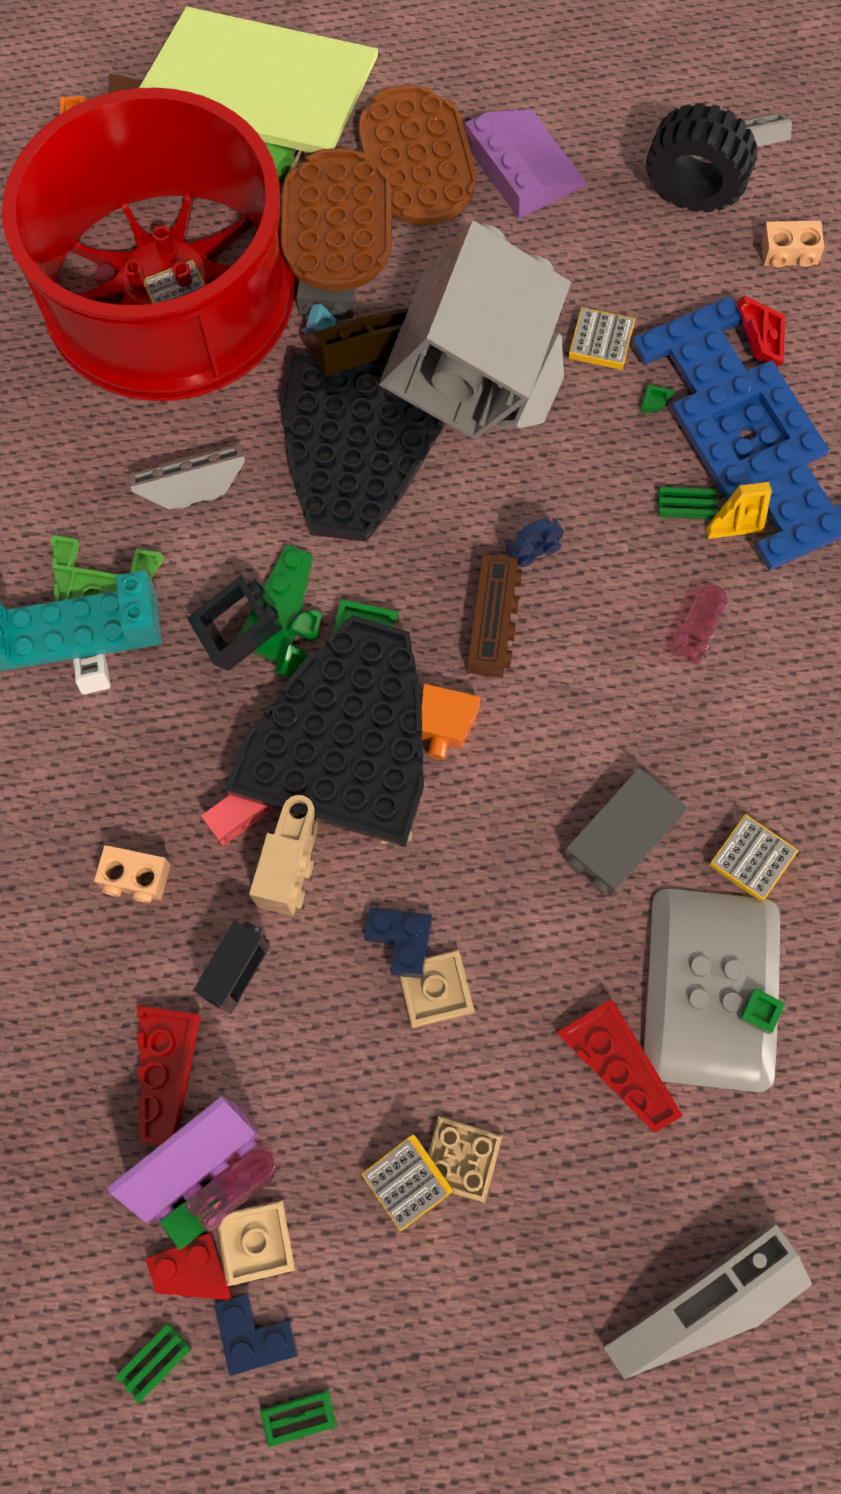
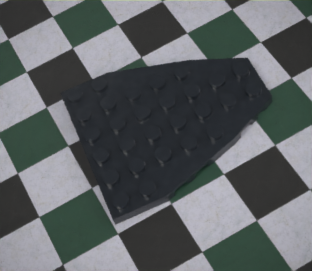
[279,349,446,542]
[225,615,424,847]

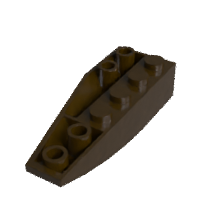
[303,308,409,377]

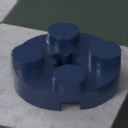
[506,518,564,568]

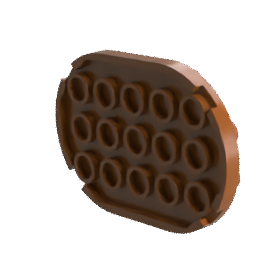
[359,85,476,225]
[281,148,392,291]

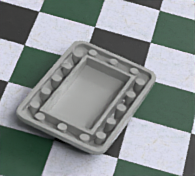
[643,889,780,1093]

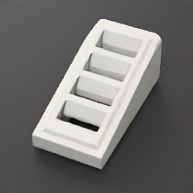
[73,654,110,694]

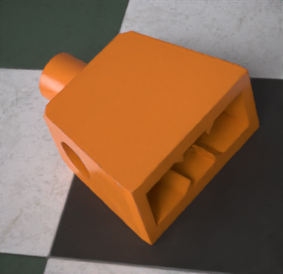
[422,684,481,760]

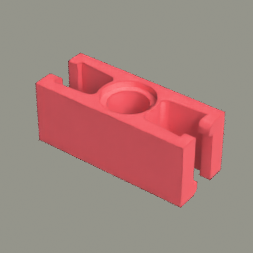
[201,795,275,846]

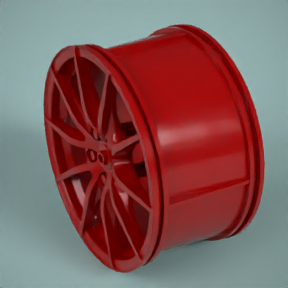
[2,87,295,401]

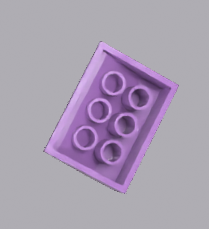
[465,110,587,219]
[107,1096,260,1223]

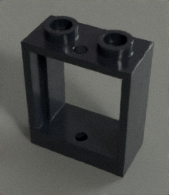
[187,575,283,671]
[193,921,270,1014]

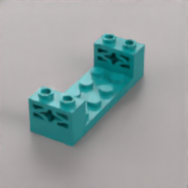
[0,570,163,671]

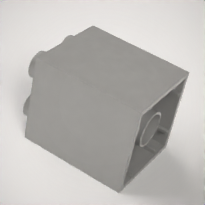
[379,220,571,440]

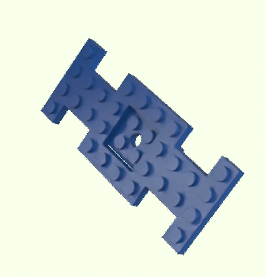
[631,296,841,571]

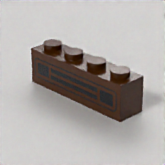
[468,554,523,678]

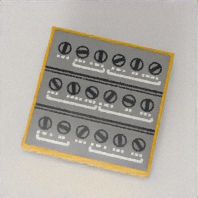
[143,260,205,304]
[568,307,636,370]
[709,814,799,902]
[361,1134,454,1232]

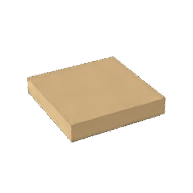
[400,949,475,1029]
[215,1200,295,1286]

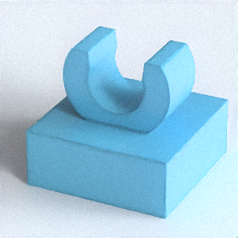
[301,303,337,335]

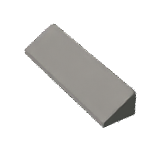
[691,112,792,160]

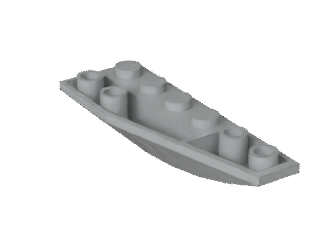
[603,1224,812,1379]

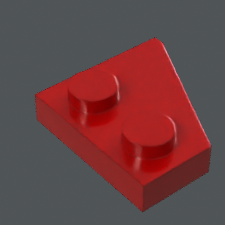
[737,295,785,367]
[145,1233,233,1300]

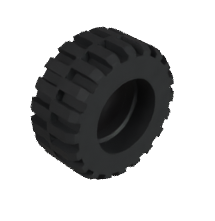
[646,103,758,213]

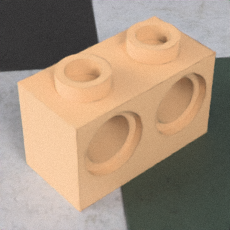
[761,221,824,268]
[94,845,171,903]

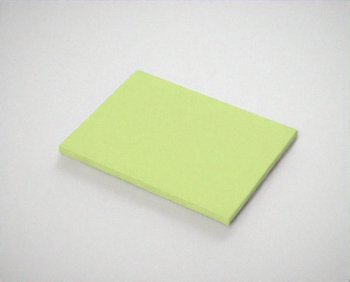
[139,6,378,153]

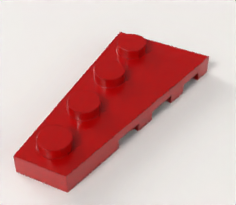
[556,999,683,1133]
[137,1006,201,1146]

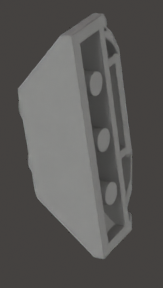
[495,333,564,429]
[129,444,245,509]

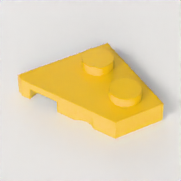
[706,482,772,539]

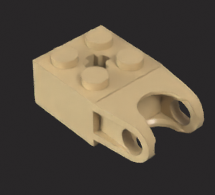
[249,795,319,917]

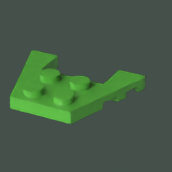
[51,535,164,602]

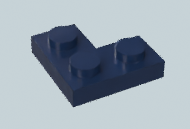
[364,907,433,979]
[214,1294,298,1376]

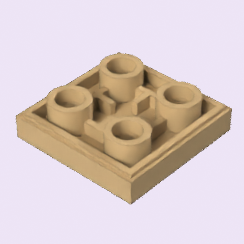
[428,1117,503,1203]

